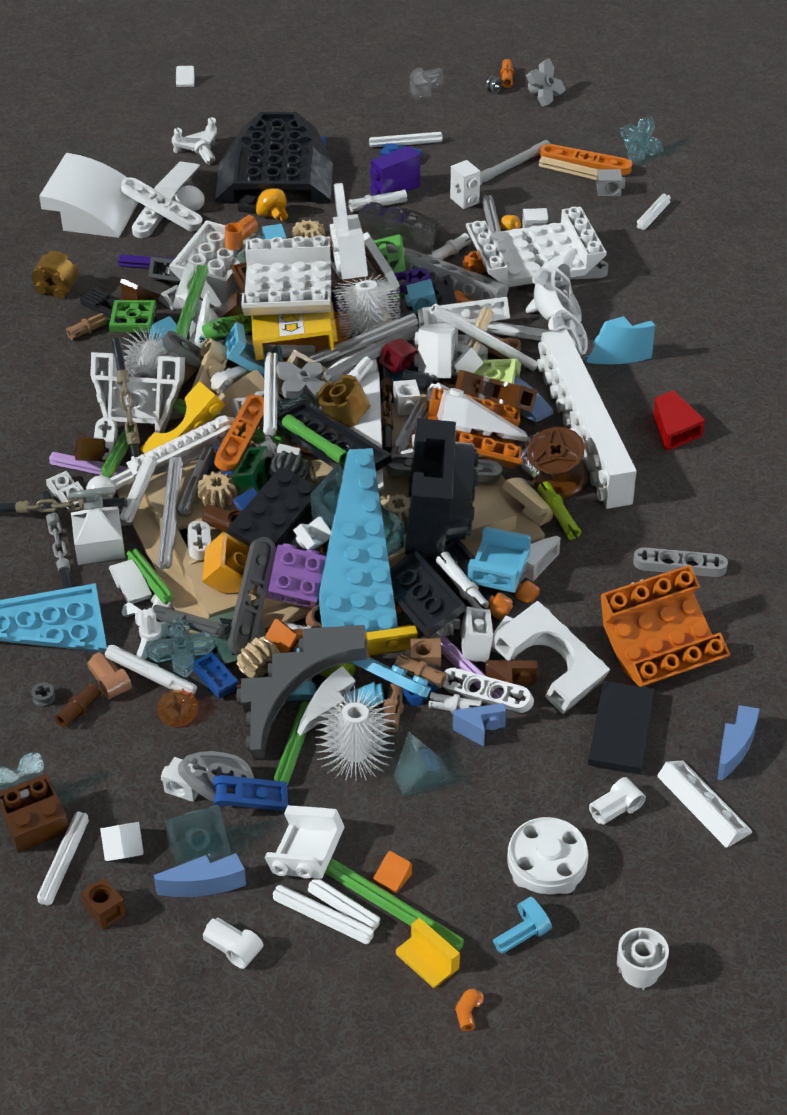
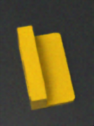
[366,625,417,655]
[396,917,460,988]

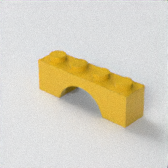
[140,381,226,454]

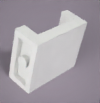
[265,805,344,879]

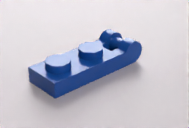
[213,775,288,811]

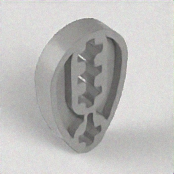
[178,751,254,807]

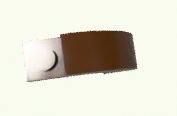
[455,370,538,412]

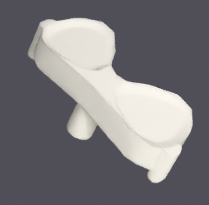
[122,603,142,626]

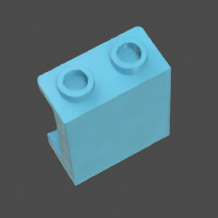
[225,322,283,379]
[468,527,531,593]

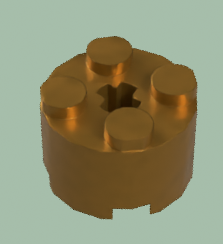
[31,250,79,299]
[317,375,371,427]

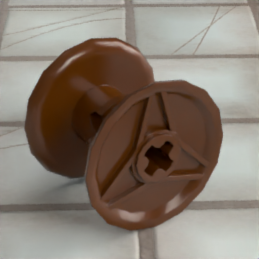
[527,427,589,499]

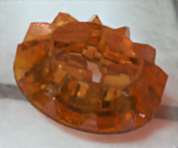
[157,688,199,727]

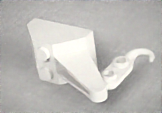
[407,323,470,378]

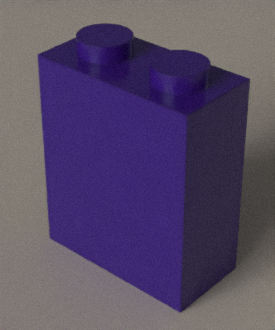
[370,146,420,196]

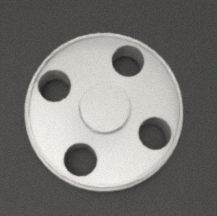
[507,817,588,894]

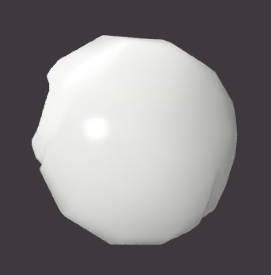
[175,185,205,211]

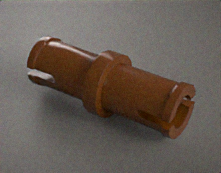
[55,683,100,728]

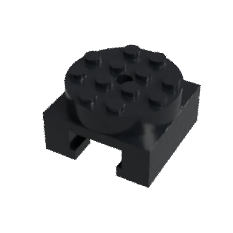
[405,418,479,558]

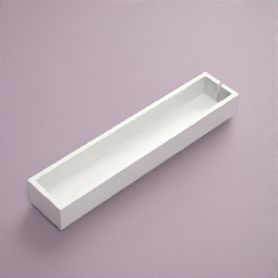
[537,329,636,509]

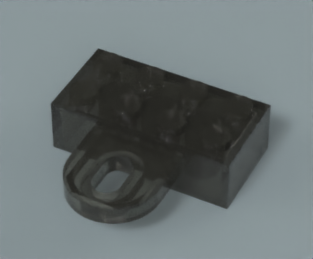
[358,202,443,255]

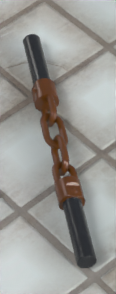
[381,366,394,453]

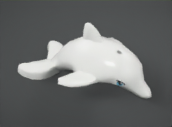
[525,247,588,355]
[172,261,225,357]

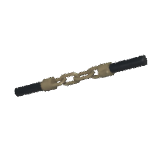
[112,338,140,458]
[0,497,127,513]

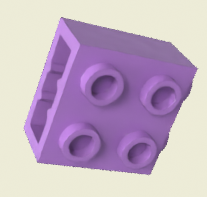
[265,544,326,609]

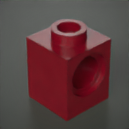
[379,338,417,374]

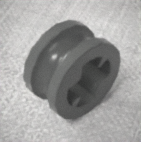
[486,75,503,94]
[31,682,56,708]

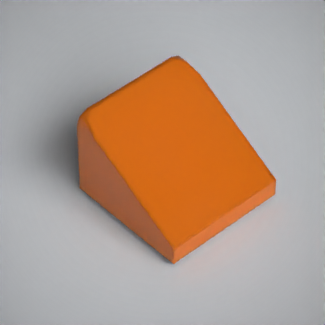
[373,851,412,894]

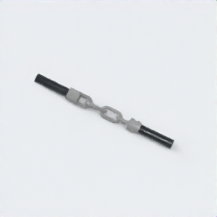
[43,490,73,589]

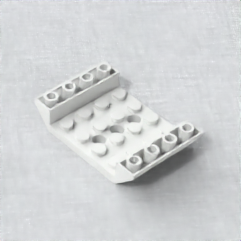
[466,207,606,287]
[241,235,331,316]

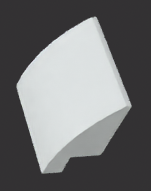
[39,153,139,238]
[169,220,256,307]

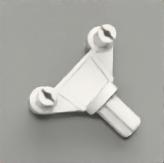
[172,117,217,165]
[136,608,183,666]

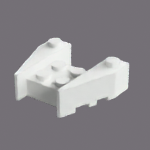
[91,352,185,433]

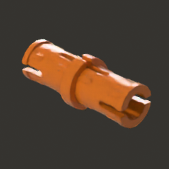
[500,59,514,88]

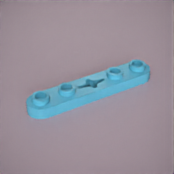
[351,657,431,697]

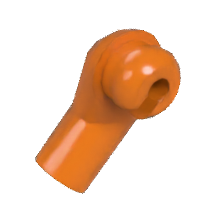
[455,989,484,1032]

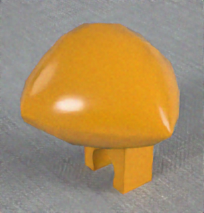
[256,188,289,221]

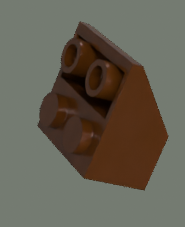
[0,773,68,852]

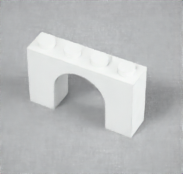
[492,601,610,714]

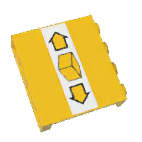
[251,301,338,360]

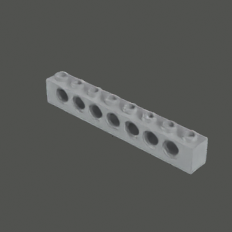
[369,234,509,301]

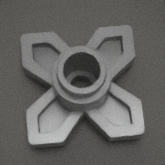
[526,58,566,107]
[276,362,325,403]

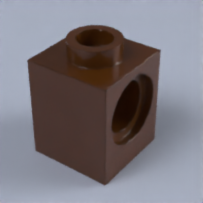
[81,878,126,930]

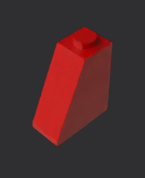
[653,390,705,451]

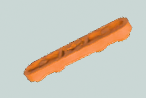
[540,144,632,175]
[214,395,264,472]

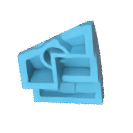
[585,316,655,364]

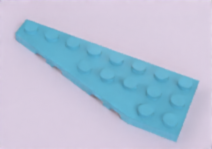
[318,448,398,632]

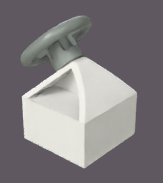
[68,487,125,565]

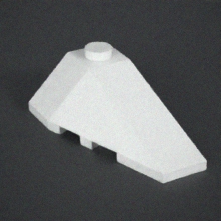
[437,388,528,442]

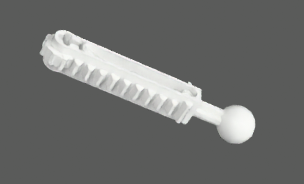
[86,415,235,498]

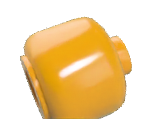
[500,215,521,230]

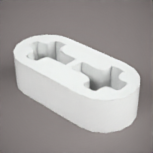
[94,418,118,461]
[187,521,211,560]

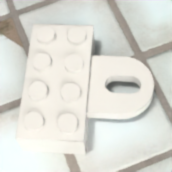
[329,183,368,279]

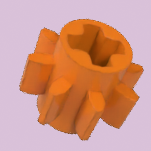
[463,251,486,275]

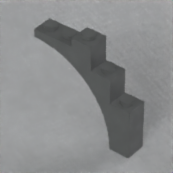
[237,625,368,760]

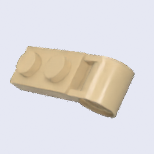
[192,338,228,394]

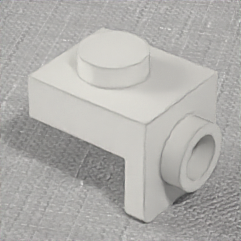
[294,517,331,550]

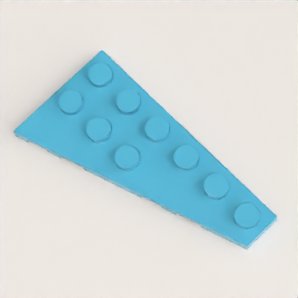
[0,583,107,652]

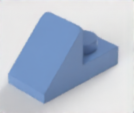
[452,703,506,746]

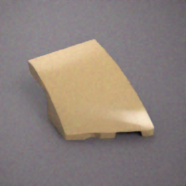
[218,369,283,419]
[502,478,553,526]

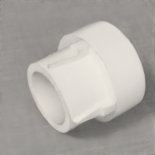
[617,928,669,990]

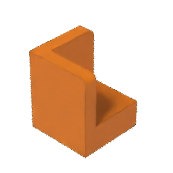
[265,619,303,653]

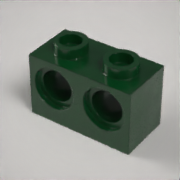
[231,446,272,495]

